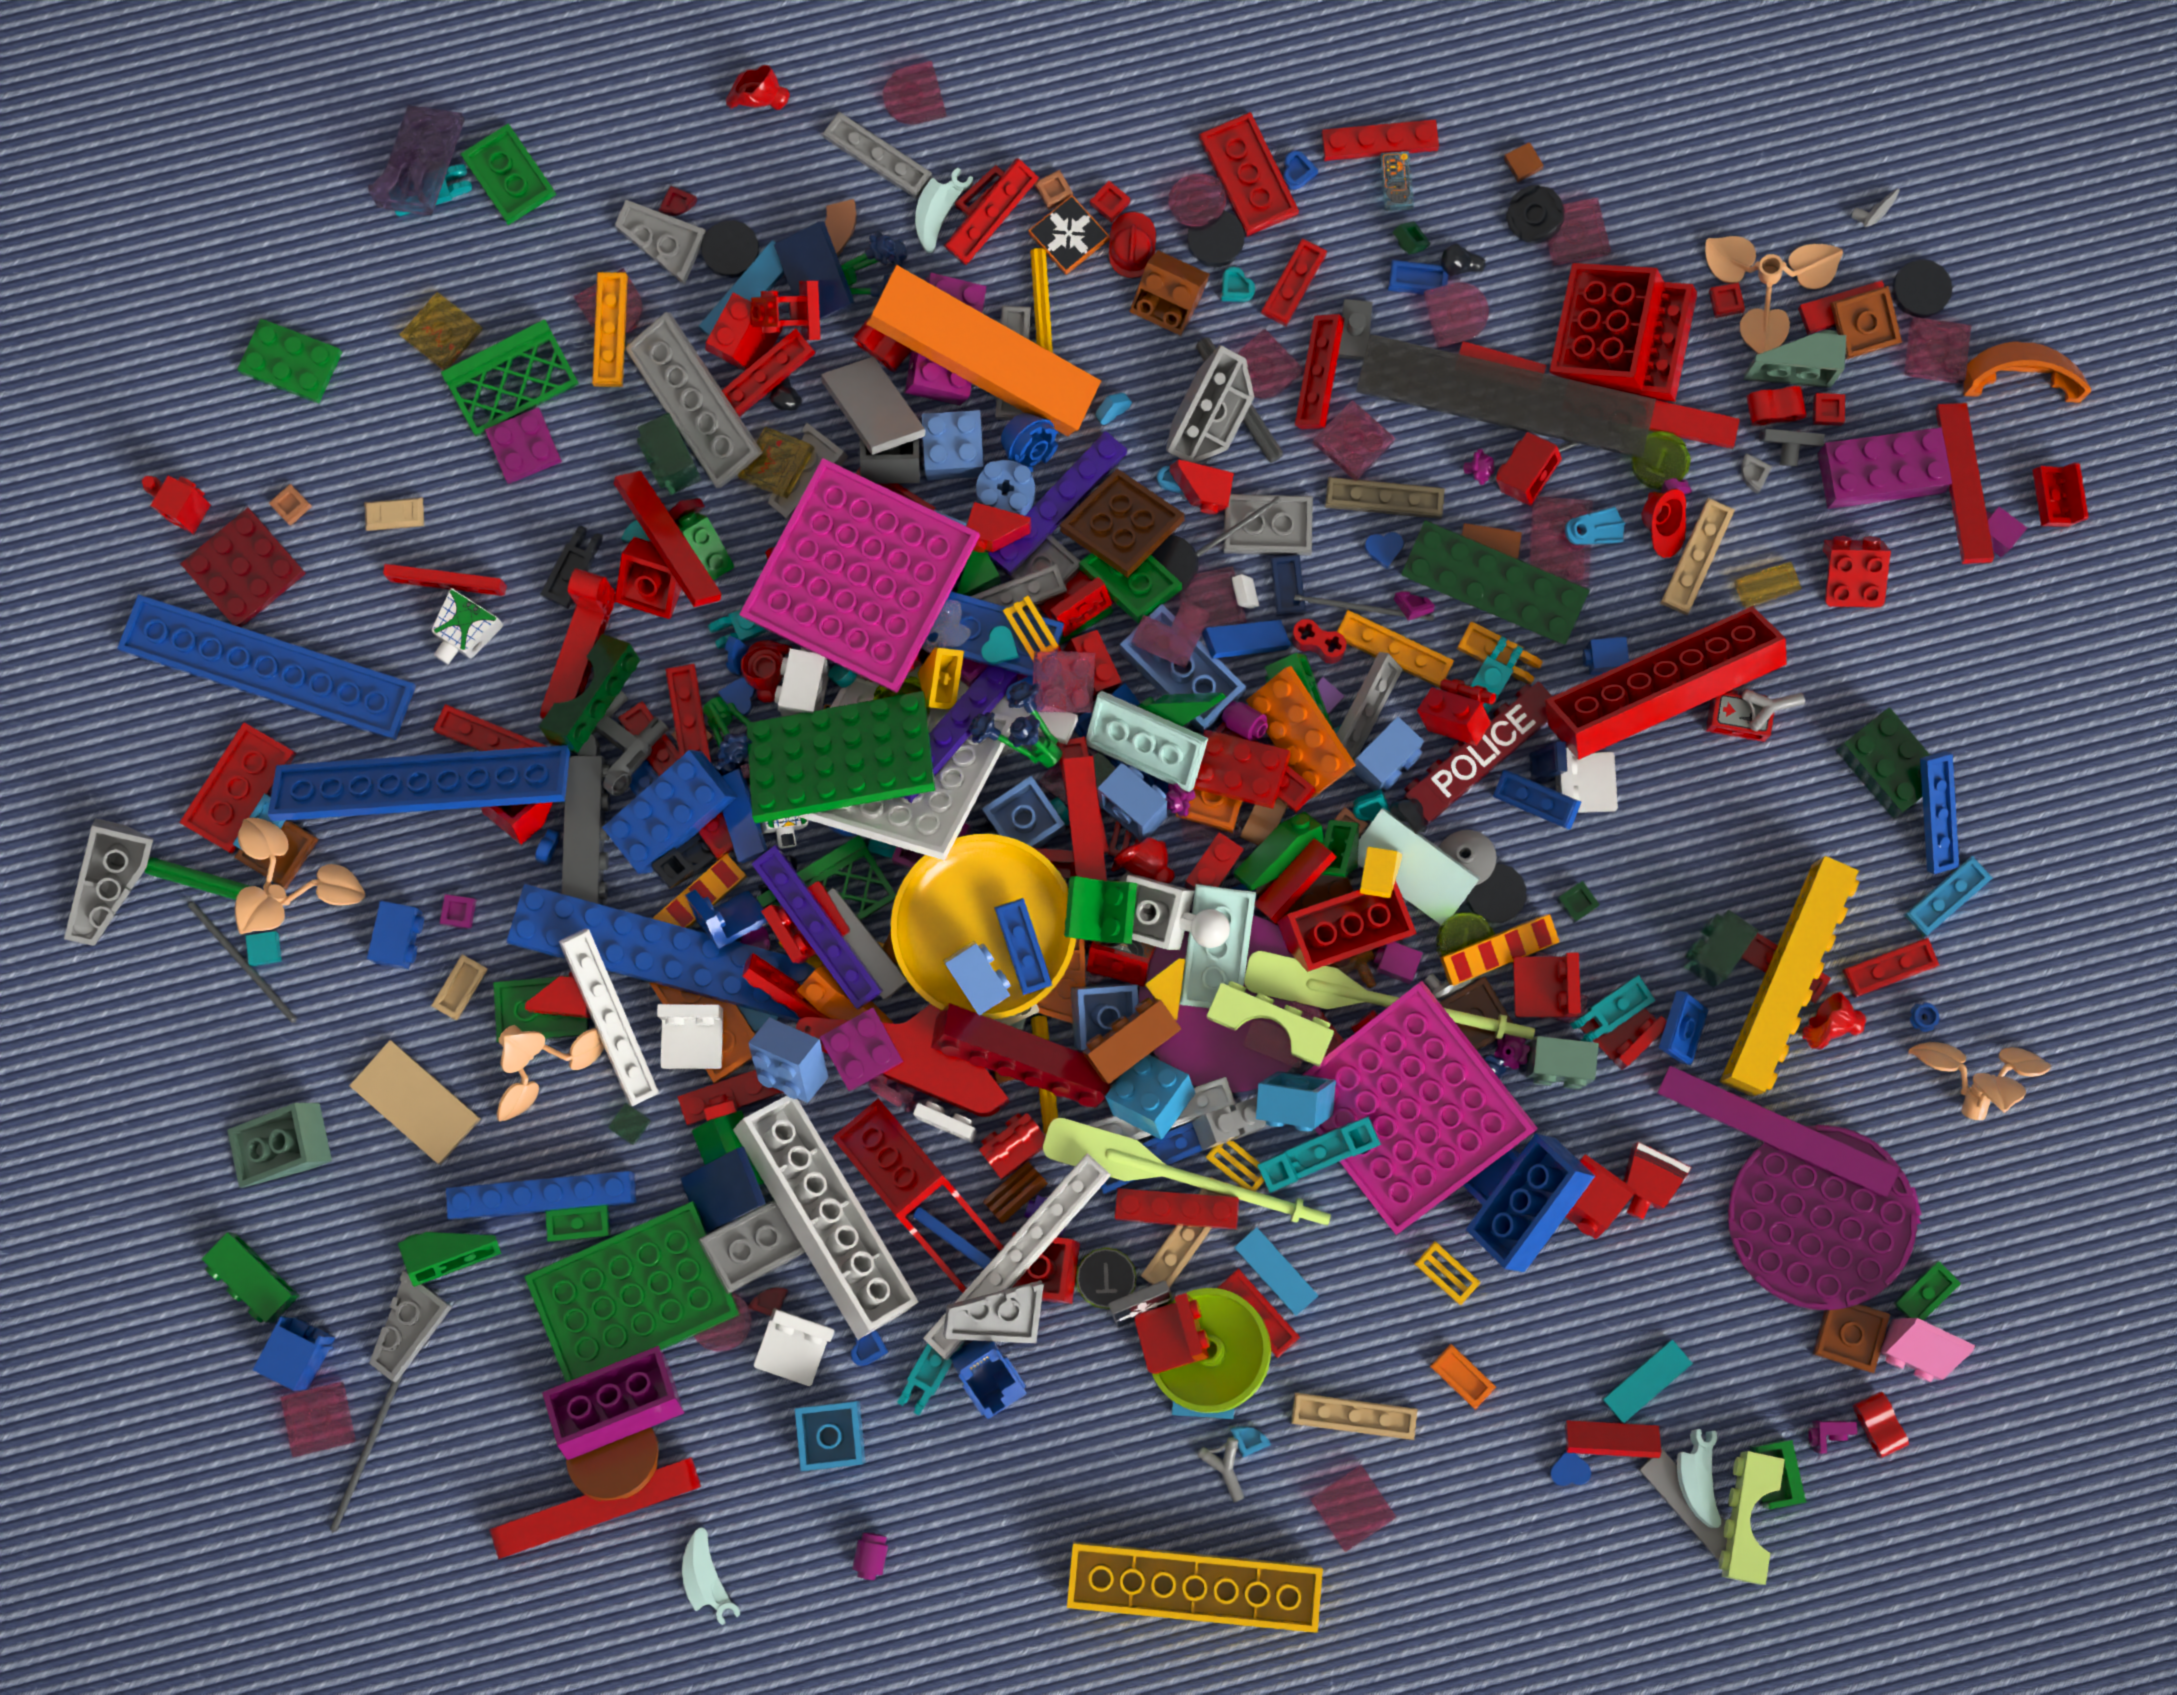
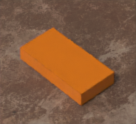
[1429,1344,1496,1410]

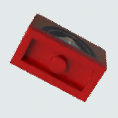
[1087,940,1156,987]

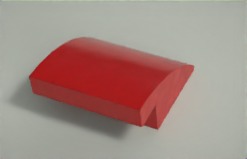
[1549,263,1698,402]

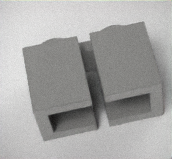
[1192,1097,1268,1150]

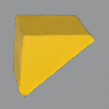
[917,647,964,709]
[1360,847,1402,898]
[1145,958,1185,1020]

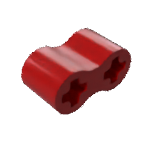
[852,315,912,372]
[1747,386,1806,426]
[1291,619,1347,664]
[1853,1392,1909,1459]

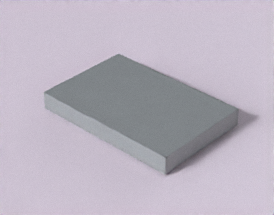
[1223,494,1313,556]
[698,1200,806,1295]

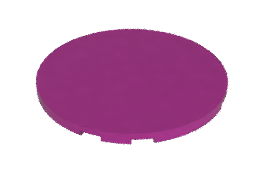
[1139,915,1319,1093]
[1728,1125,1917,1310]

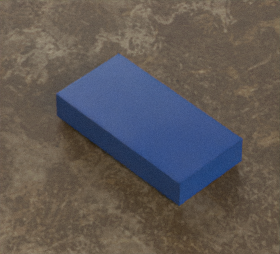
[1388,260,1448,297]

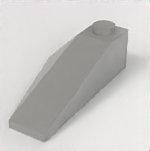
[64,818,153,946]

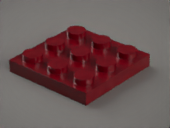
[180,507,306,628]

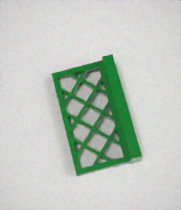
[441,319,579,437]
[757,835,896,921]

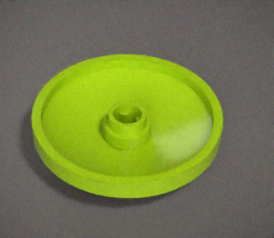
[1152,1288,1271,1413]

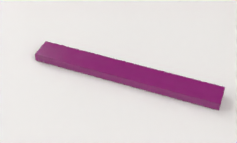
[1657,1066,1899,1197]

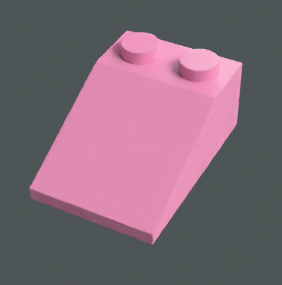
[1880,1318,1975,1382]

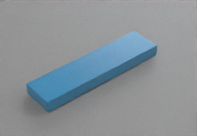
[699,240,784,336]

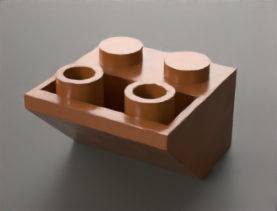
[1129,250,1210,336]

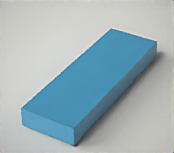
[1904,856,1993,937]
[1234,1227,1319,1316]

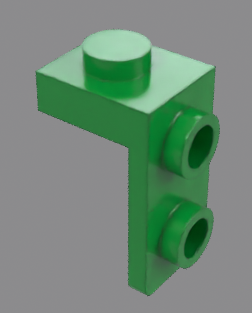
[677,512,734,580]

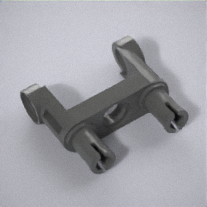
[551,691,669,796]

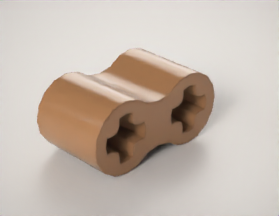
[1240,798,1288,846]

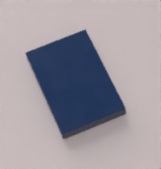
[774,221,855,320]
[680,1147,766,1233]

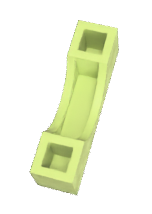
[1207,981,1334,1067]
[1719,1451,1785,1585]

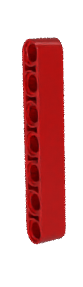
[489,1457,701,1560]

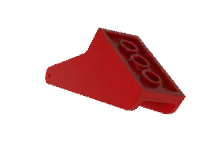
[796,1004,1011,1117]
[832,1098,1004,1293]

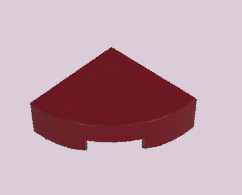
[658,185,697,216]
[669,498,705,524]
[748,1287,788,1316]

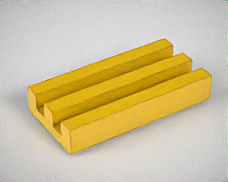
[1002,595,1059,663]
[1205,1140,1264,1192]
[1414,1241,1481,1305]

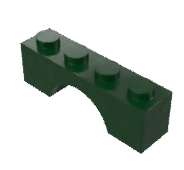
[538,634,641,753]

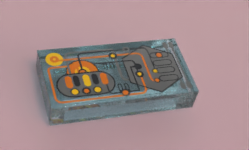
[1380,151,1414,211]

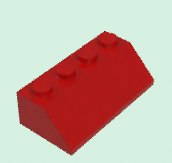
[1277,880,1417,972]

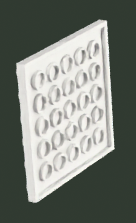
[797,675,1015,861]

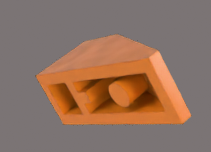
[797,963,893,1023]

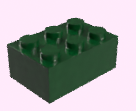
[1835,707,1930,819]

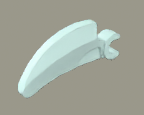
[915,168,973,253]
[1677,1429,1721,1528]
[682,1528,740,1625]

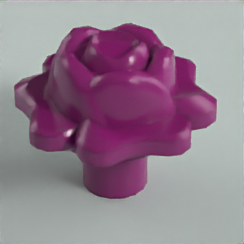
[1463,449,1495,485]
[1165,783,1196,817]
[1494,1034,1531,1070]

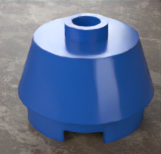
[1001,413,1058,472]

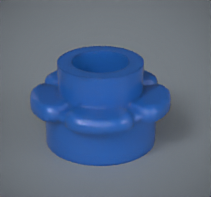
[1910,1002,1940,1032]

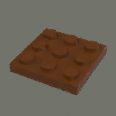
[1060,468,1185,578]

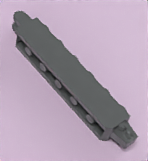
[562,734,611,905]

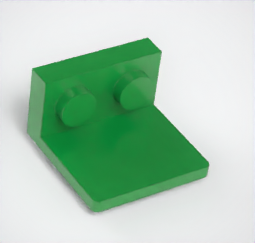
[1064,876,1137,944]

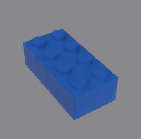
[602,750,738,874]

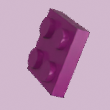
[485,407,562,484]
[819,1008,903,1092]

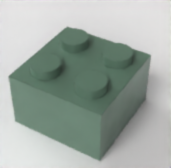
[1526,1036,1599,1089]

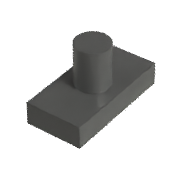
[1338,299,1373,361]
[1759,429,1825,467]

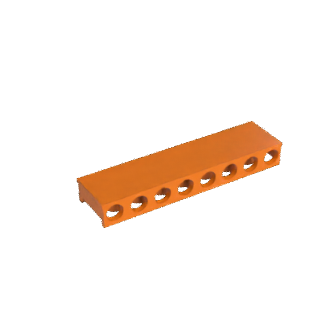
[866,265,1101,437]

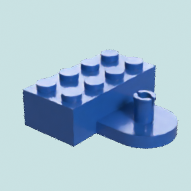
[1463,1133,1595,1272]

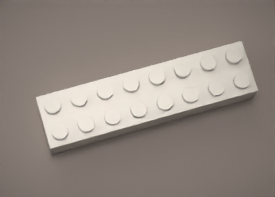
[733,1096,919,1340]

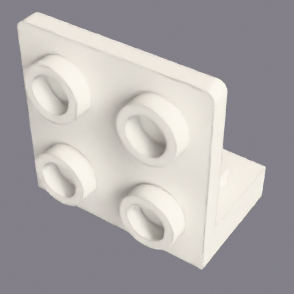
[1555,748,1618,813]
[657,1004,723,1069]
[754,1308,835,1386]

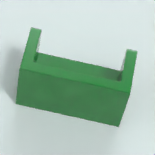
[1749,1439,1806,1509]

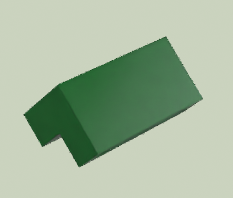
[692,1110,764,1186]

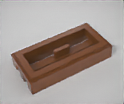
[982,1161,1048,1224]

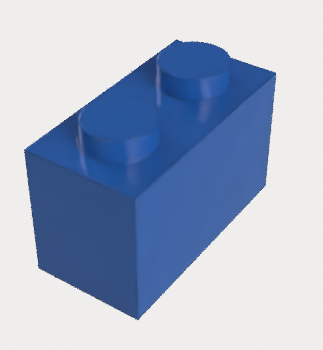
[367,901,424,970]

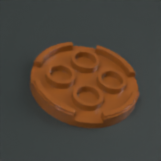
[566,1427,659,1501]

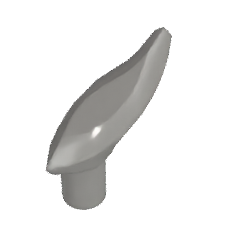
[1851,188,1900,227]
[1424,974,1482,998]

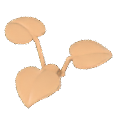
[1705,236,1843,354]
[235,818,365,934]
[497,1025,605,1122]
[1908,1042,2051,1120]

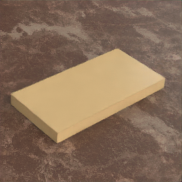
[350,1040,481,1165]

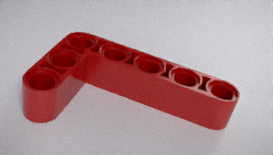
[540,568,616,719]

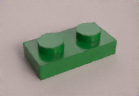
[546,1205,610,1242]
[1893,1261,1961,1321]

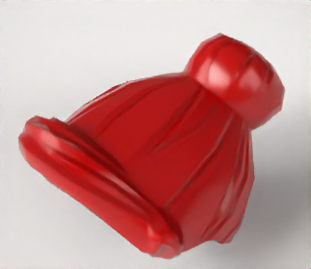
[726,65,790,110]
[741,640,792,703]
[1111,837,1175,884]
[1802,992,1866,1050]

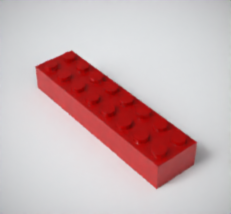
[1545,606,1787,760]

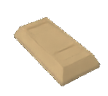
[364,497,424,531]
[431,954,488,1021]

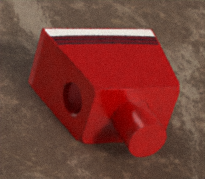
[1623,1142,1692,1220]

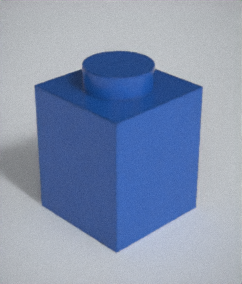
[1583,637,1629,675]

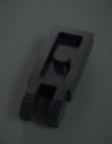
[540,526,603,609]

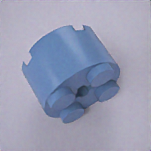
[976,460,1035,516]

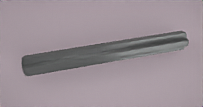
[1196,337,1283,463]

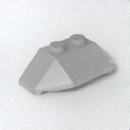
[1166,345,1254,463]

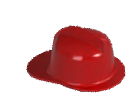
[1109,212,1156,278]
[1641,489,1686,558]

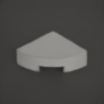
[1741,453,1772,494]

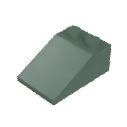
[1743,330,1847,388]
[227,1103,332,1188]

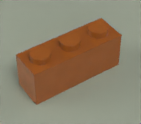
[1082,997,1182,1084]

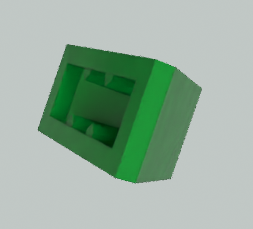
[957,550,1001,597]
[1321,820,1359,877]

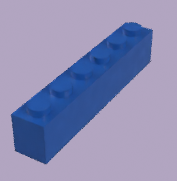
[446,1171,637,1220]

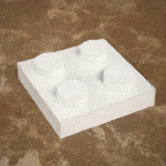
[913,1101,977,1143]

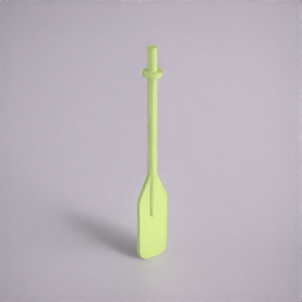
[1244,951,1535,1040]
[1043,1118,1331,1226]

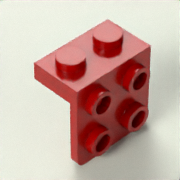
[1823,536,1891,607]
[1135,1293,1210,1374]

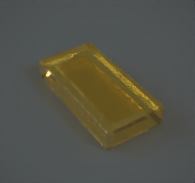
[1734,561,1802,609]

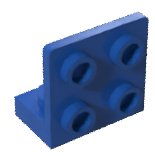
[685,890,768,949]

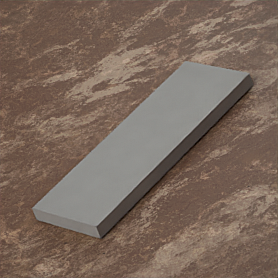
[625,312,763,488]

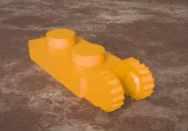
[1457,622,1543,685]

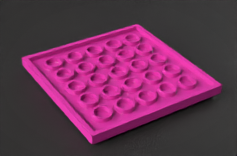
[739,458,980,693]
[1303,981,1538,1235]

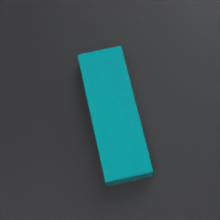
[1602,1340,1693,1424]

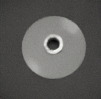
[1439,830,1497,886]

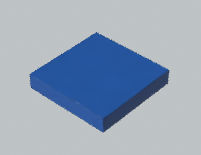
[1659,990,1709,1066]

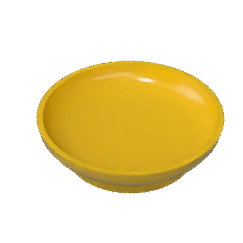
[891,834,1076,1020]

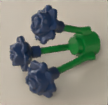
[841,231,908,298]
[969,681,1063,768]
[703,697,752,776]

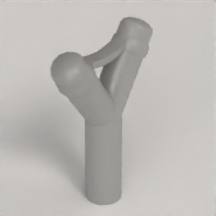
[1742,690,1805,731]
[1198,1437,1245,1502]

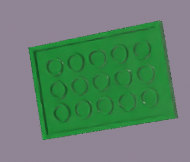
[747,691,935,824]
[524,1201,741,1382]

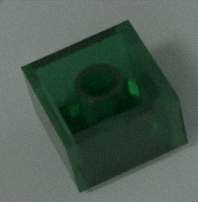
[636,413,702,495]
[1684,910,1759,987]

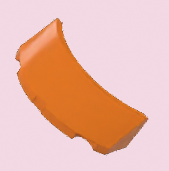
[1963,342,2091,403]

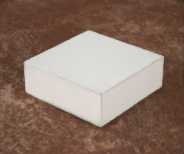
[1232,574,1259,609]

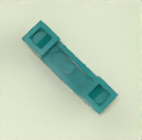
[1257,1116,1381,1193]

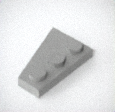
[615,200,706,285]

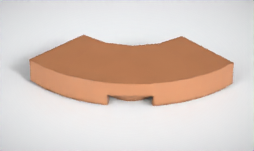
[825,199,857,256]

